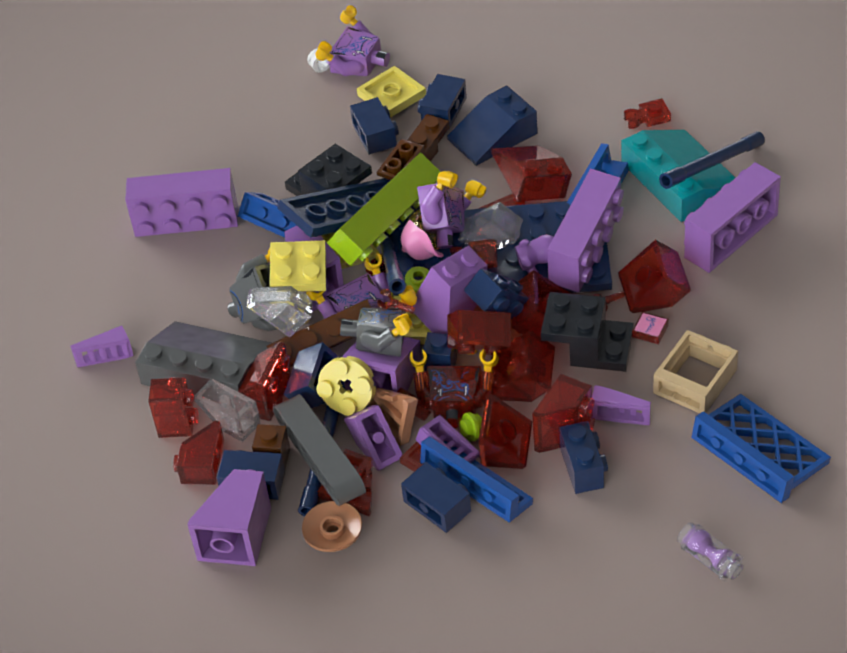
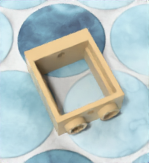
[653,330,738,413]

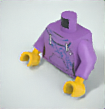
[315,5,390,76]
[417,171,486,248]
[306,252,390,319]

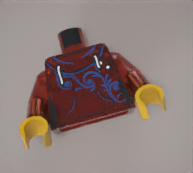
[410,349,499,429]

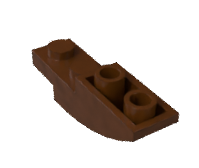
[377,114,450,180]

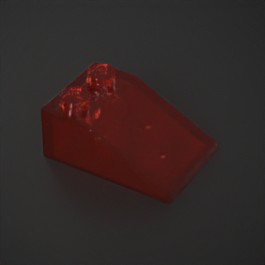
[491,145,572,202]

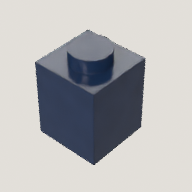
[422,332,457,378]

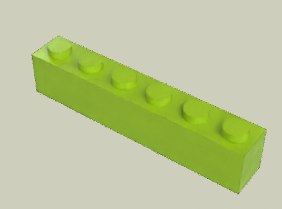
[327,152,440,266]

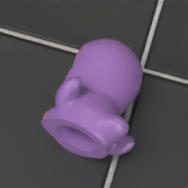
[514,234,554,276]

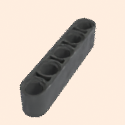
[273,394,366,506]

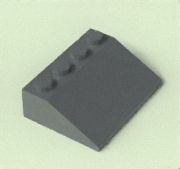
[135,321,272,408]

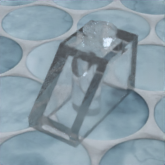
[458,202,523,249]
[246,286,312,337]
[194,378,261,442]

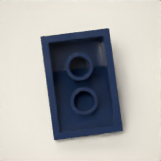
[447,85,538,166]

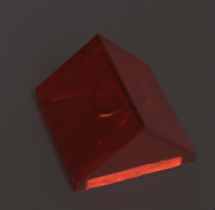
[479,393,533,469]

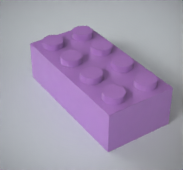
[684,162,781,273]
[125,168,238,237]
[547,168,624,292]

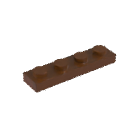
[266,299,372,372]

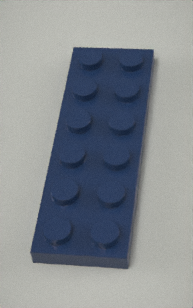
[277,178,421,238]

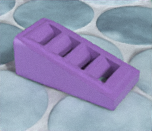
[70,326,134,367]
[592,385,651,425]
[415,415,481,463]

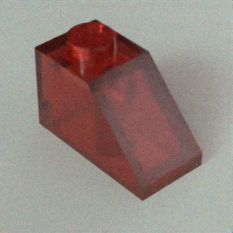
[173,421,224,485]

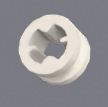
[307,48,330,73]

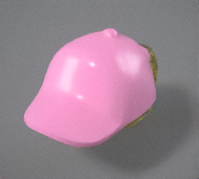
[401,209,444,260]

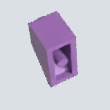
[344,405,404,471]

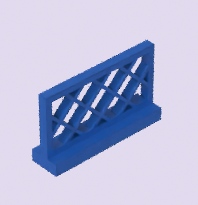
[691,393,831,503]

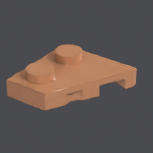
[367,387,418,446]

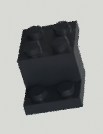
[285,143,372,196]
[541,292,634,372]

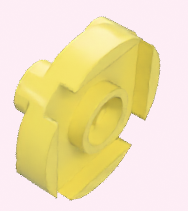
[316,356,376,416]

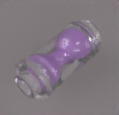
[677,522,743,581]

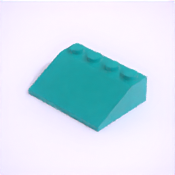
[621,130,736,222]

